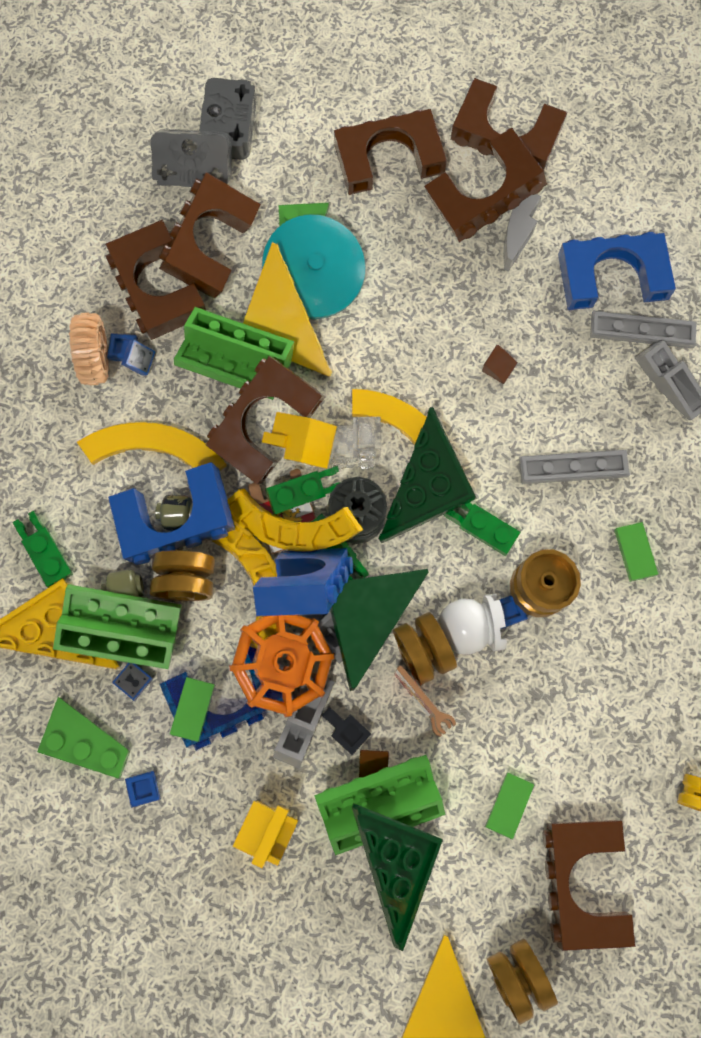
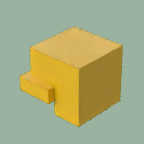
[262,412,337,469]
[232,801,299,868]

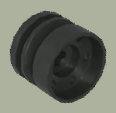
[328,477,387,544]

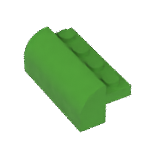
[174,307,294,400]
[53,584,181,670]
[314,755,446,856]

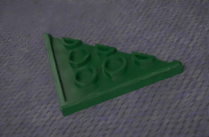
[378,406,477,543]
[330,569,429,691]
[352,803,443,951]

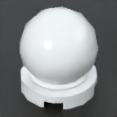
[437,594,507,655]

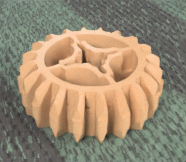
[69,312,109,386]

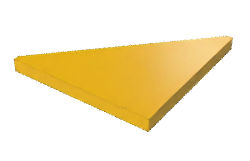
[243,242,332,377]
[0,579,120,670]
[401,934,485,1038]

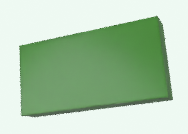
[614,522,658,582]
[170,677,216,742]
[485,772,534,840]

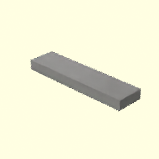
[590,311,697,349]
[519,450,630,484]

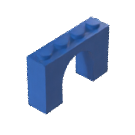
[558,232,676,310]
[108,462,235,565]
[253,548,353,616]

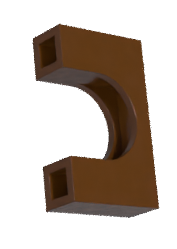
[450,78,567,171]
[334,109,447,195]
[424,127,547,243]
[159,172,261,298]
[105,220,206,340]
[206,356,326,485]
[542,820,636,951]

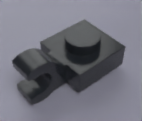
[322,707,371,755]

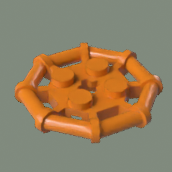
[229,615,335,717]

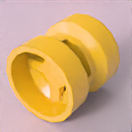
[677,774,701,811]

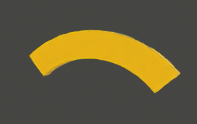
[352,389,426,445]
[77,422,227,471]
[228,488,363,551]
[212,520,277,649]

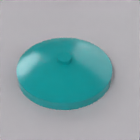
[261,215,365,320]

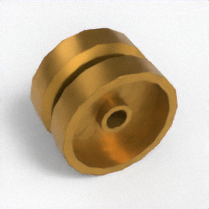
[510,549,581,617]
[150,551,215,601]
[392,612,457,686]
[486,938,558,1025]

